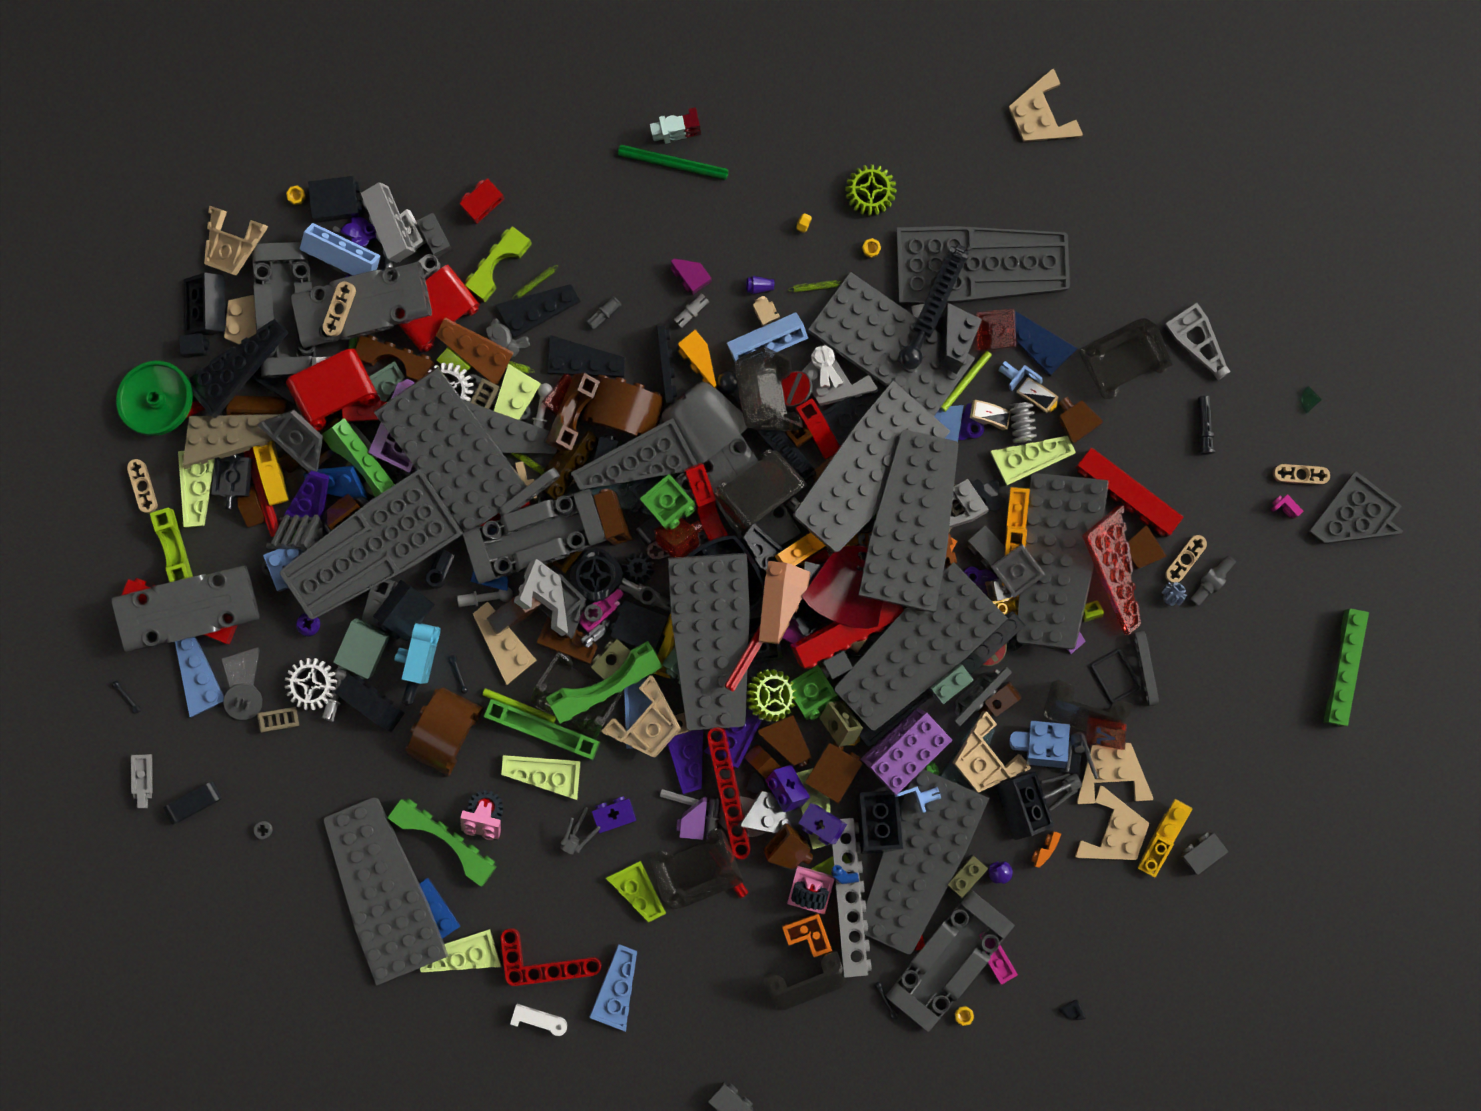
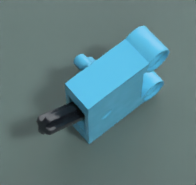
[394,623,441,706]

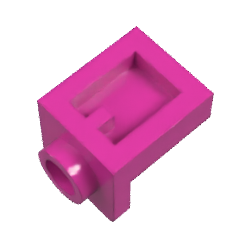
[1270,495,1303,518]

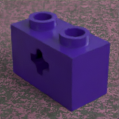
[765,765,810,812]
[592,796,637,833]
[799,803,847,845]

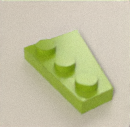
[606,861,666,922]

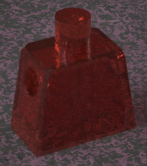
[654,518,703,558]

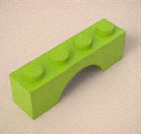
[465,226,532,302]
[150,508,193,582]

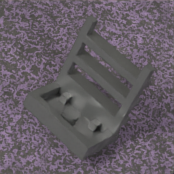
[266,515,327,553]

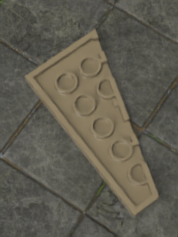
[182,414,302,469]

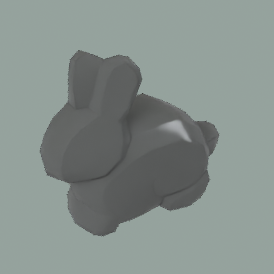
[486,318,530,359]

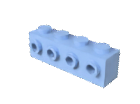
[300,223,380,276]
[727,312,808,369]

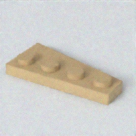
[473,602,537,685]

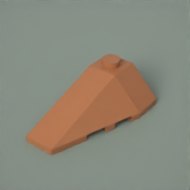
[759,561,811,644]

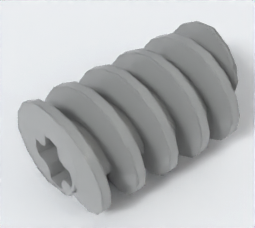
[1010,402,1037,443]

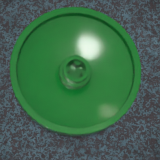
[116,361,193,436]

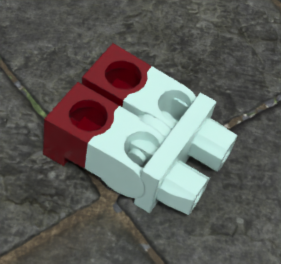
[650,107,702,144]

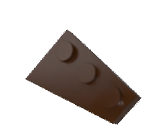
[537,617,598,665]

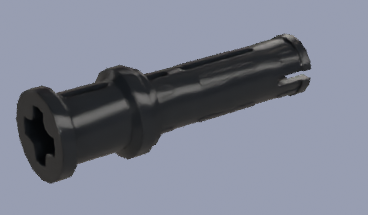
[1197,396,1215,455]

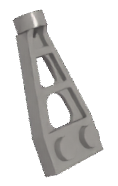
[1165,303,1231,380]
[949,479,989,528]

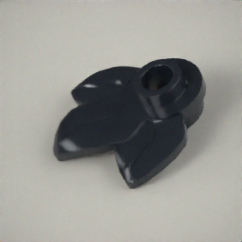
[972,479,1006,511]

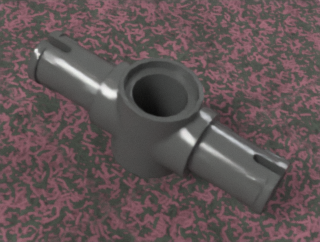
[1190,555,1236,606]
[618,578,671,613]

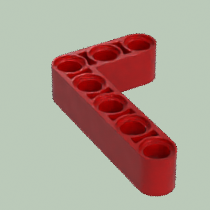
[501,928,602,986]

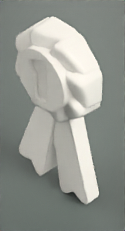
[811,345,843,388]

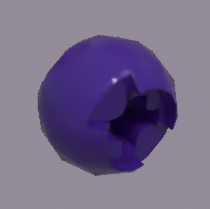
[296,613,320,637]
[988,861,1013,884]

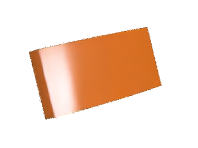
[1032,831,1061,868]

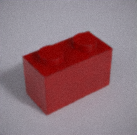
[460,178,505,224]

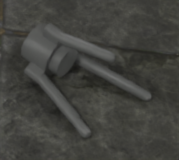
[1066,732,1098,779]
[1041,773,1082,811]
[560,807,600,855]

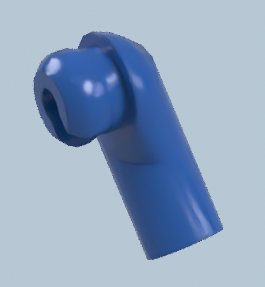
[831,865,859,884]

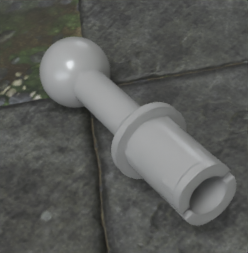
[532,383,553,429]
[457,587,513,607]
[322,668,350,722]

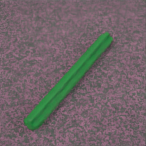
[618,145,729,180]

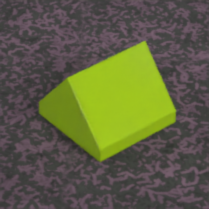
[1083,600,1104,622]

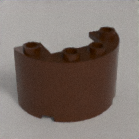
[580,374,666,439]
[405,687,484,777]

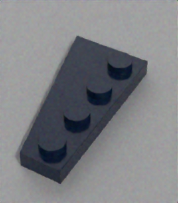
[996,308,1078,376]

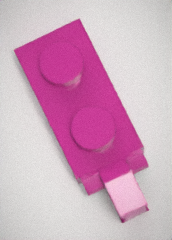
[579,589,625,632]
[979,932,1018,985]

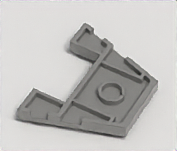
[802,345,878,406]
[514,559,568,636]

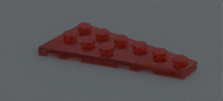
[1082,506,1141,635]

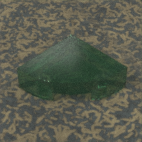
[1301,386,1322,413]

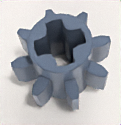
[1162,582,1187,606]

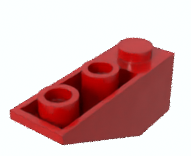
[795,398,840,459]

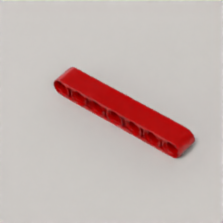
[707,727,751,859]

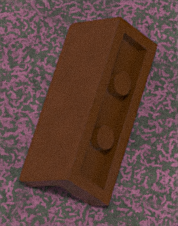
[226,396,287,415]

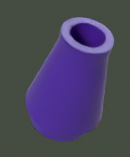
[746,275,774,294]

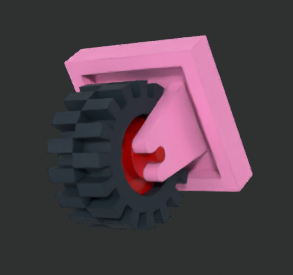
[460,790,503,840]
[787,866,835,914]

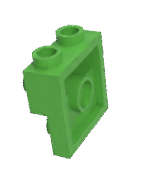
[640,474,696,530]
[790,665,839,720]

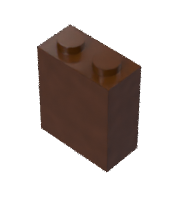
[805,742,863,803]

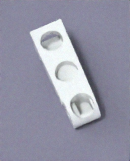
[510,1004,567,1036]

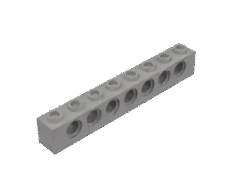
[832,818,872,977]

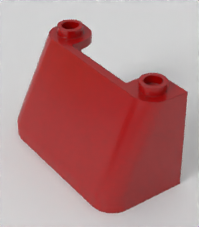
[398,264,480,353]
[286,349,380,431]

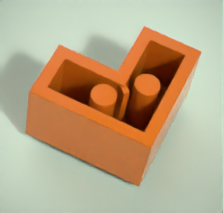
[782,913,832,957]

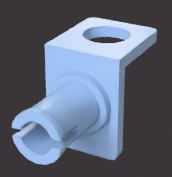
[999,361,1043,391]
[894,787,941,813]

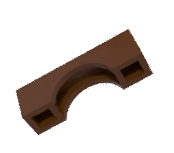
[355,335,435,382]
[545,373,600,451]

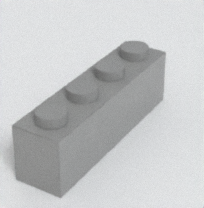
[361,182,415,263]

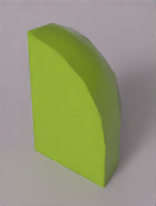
[437,346,471,372]

